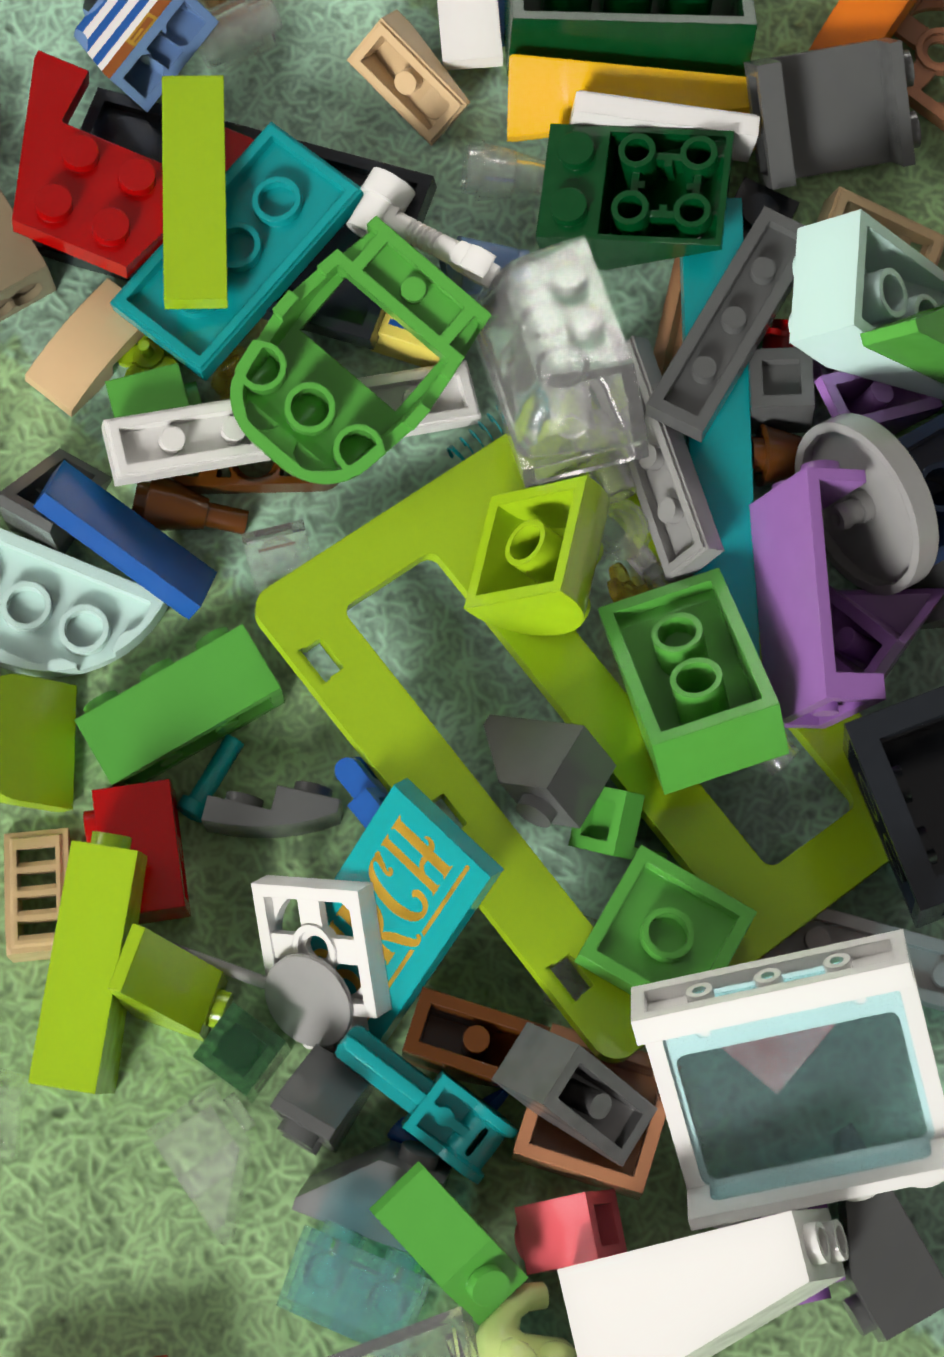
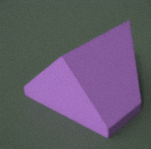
[812,358,944,435]
[829,585,944,680]

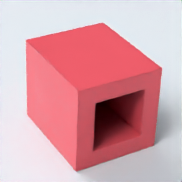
[514,1189,627,1275]

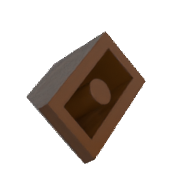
[402,987,551,1089]

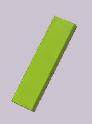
[162,75,228,309]

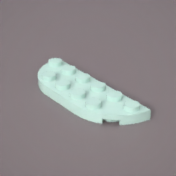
[0,528,168,678]

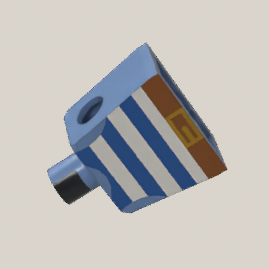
[74,0,219,112]

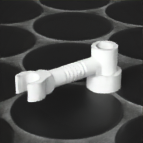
[346,167,501,288]

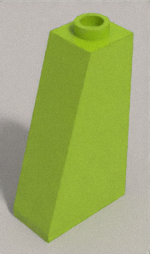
[28,831,147,1094]

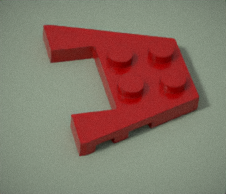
[12,50,255,279]

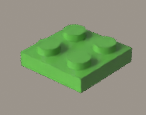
[574,845,757,995]

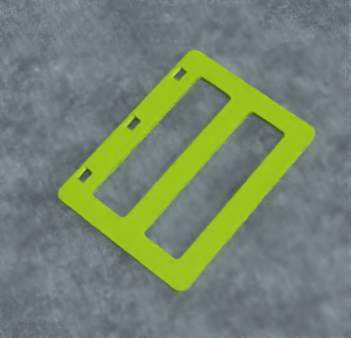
[255,391,889,1063]

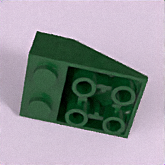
[536,124,735,270]

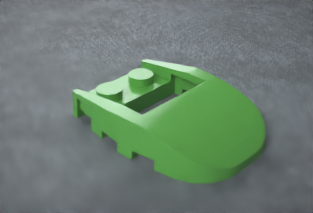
[230,216,492,484]

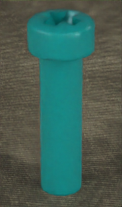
[176,735,244,823]

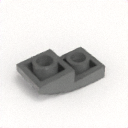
[201,781,343,838]

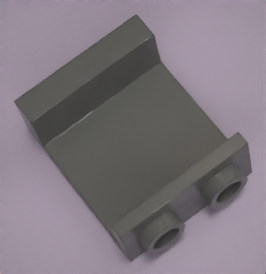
[744,37,921,190]

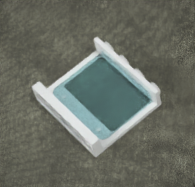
[631,929,944,1231]

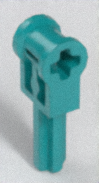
[335,1025,519,1184]

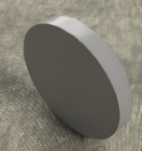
[795,413,939,596]

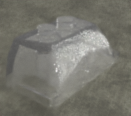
[470,235,649,488]

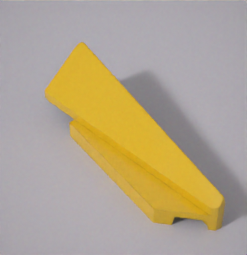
[507,54,755,152]

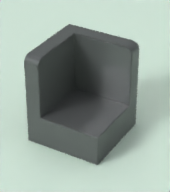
[748,347,815,434]

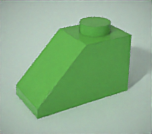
[369,1161,529,1326]

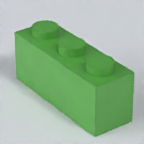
[74,624,285,787]

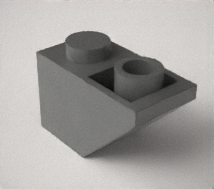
[270,1044,375,1156]

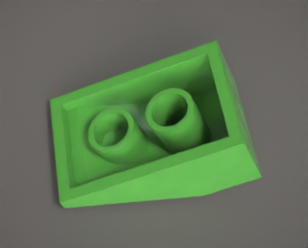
[598,568,789,795]

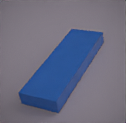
[33,460,217,620]

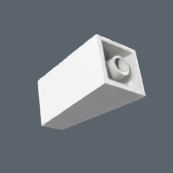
[557,1208,849,1357]

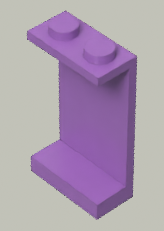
[749,459,886,729]

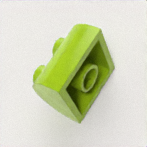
[464,475,610,636]

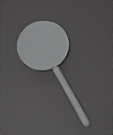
[172,942,354,1047]

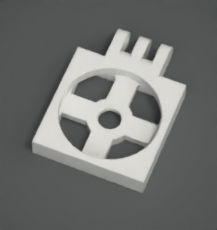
[251,875,392,1052]

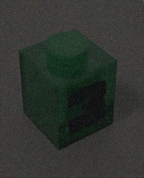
[193,1002,291,1104]

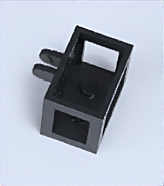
[843,686,944,928]

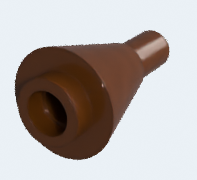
[751,424,803,487]
[132,478,249,535]

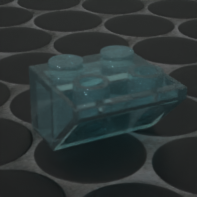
[276,1219,435,1357]

